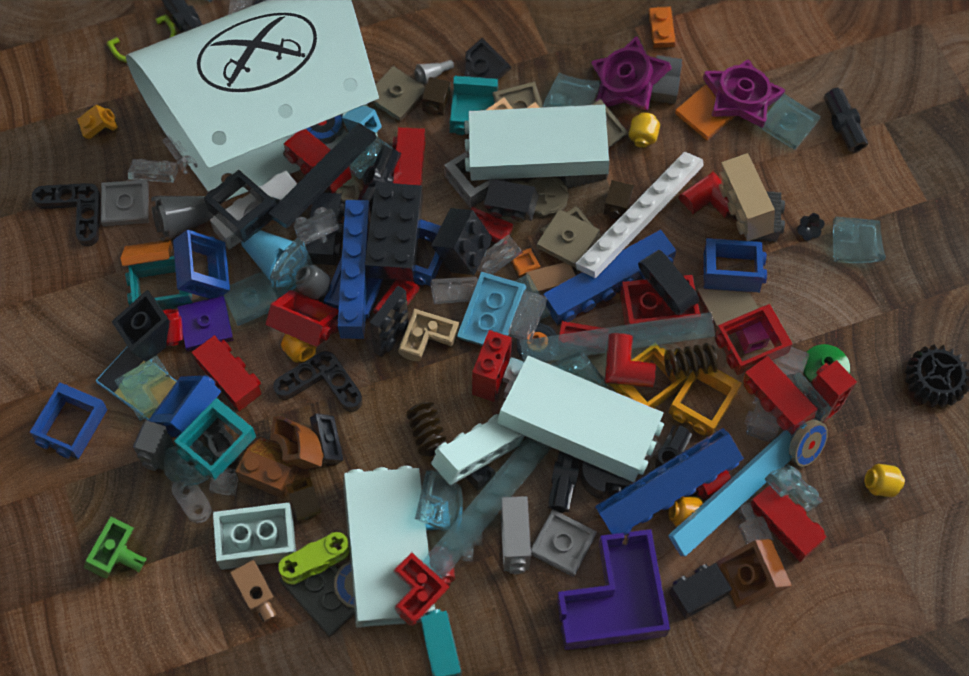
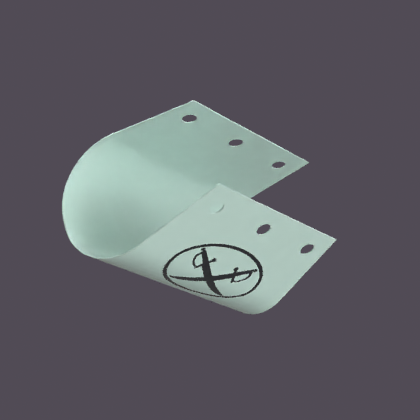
[126,0,379,201]

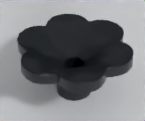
[797,213,825,241]

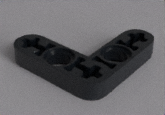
[32,183,101,247]
[273,351,362,412]

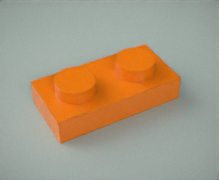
[649,7,676,48]

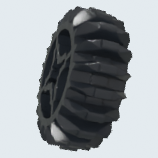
[905,344,969,408]

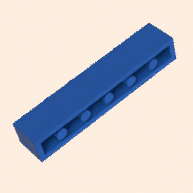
[338,200,371,339]
[542,230,676,325]
[595,428,744,535]

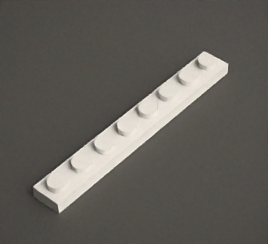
[576,152,703,278]

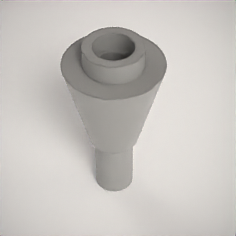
[414,60,454,85]

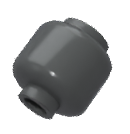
[295,265,330,300]

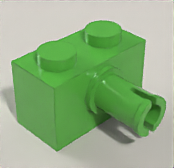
[84,517,147,579]

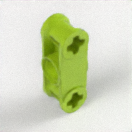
[278,532,349,585]

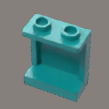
[449,76,498,135]

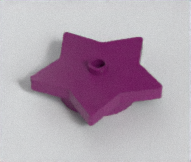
[592,36,672,110]
[703,60,785,128]

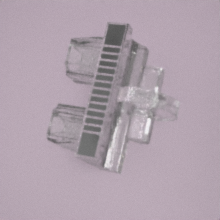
[294,207,339,246]

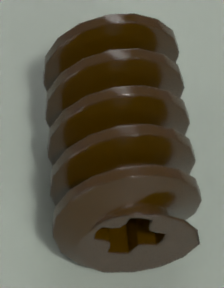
[664,343,718,379]
[406,402,446,456]

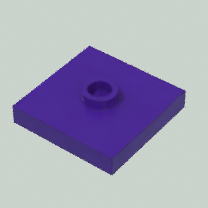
[177,296,234,351]

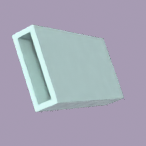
[465,105,609,180]
[497,356,664,482]
[343,466,435,628]

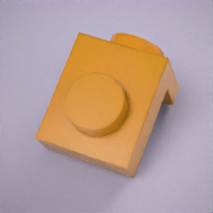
[77,104,117,139]

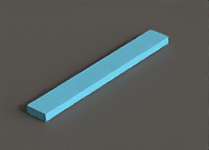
[668,425,807,556]

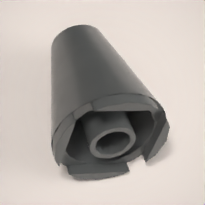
[151,196,214,242]

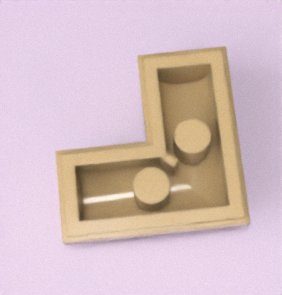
[398,309,459,361]

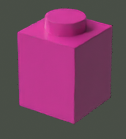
[735,322,770,354]

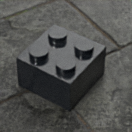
[431,208,492,275]

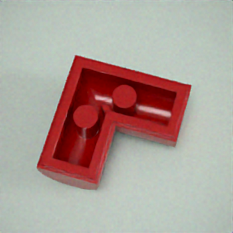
[678,171,730,218]
[604,333,656,388]
[393,552,450,626]

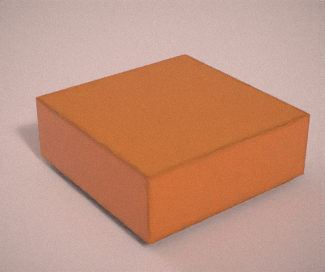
[510,248,541,279]

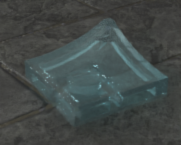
[543,73,601,108]
[833,216,886,263]
[270,238,313,298]
[415,470,463,534]

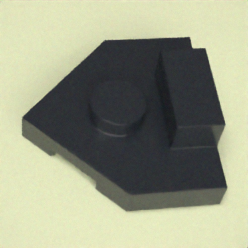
[464,38,512,80]

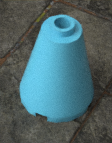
[241,230,305,285]

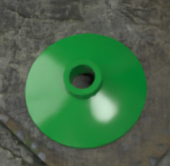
[802,344,850,382]

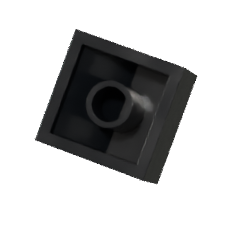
[112,290,170,363]

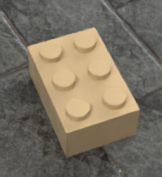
[719,153,775,241]

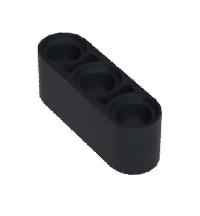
[638,250,699,315]

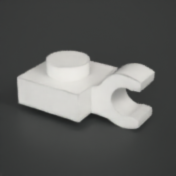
[503,357,524,399]

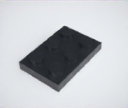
[370,286,409,357]

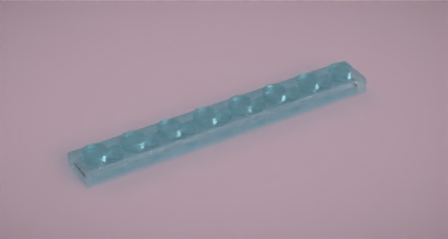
[520,312,715,364]
[422,437,552,580]

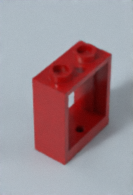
[265,290,339,347]
[714,304,793,375]
[472,330,512,402]

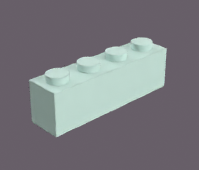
[431,414,525,485]

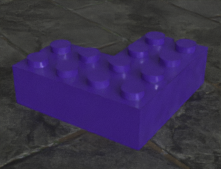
[557,529,670,650]

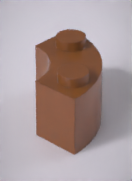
[270,416,323,469]

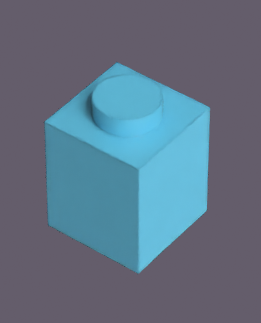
[342,106,382,133]

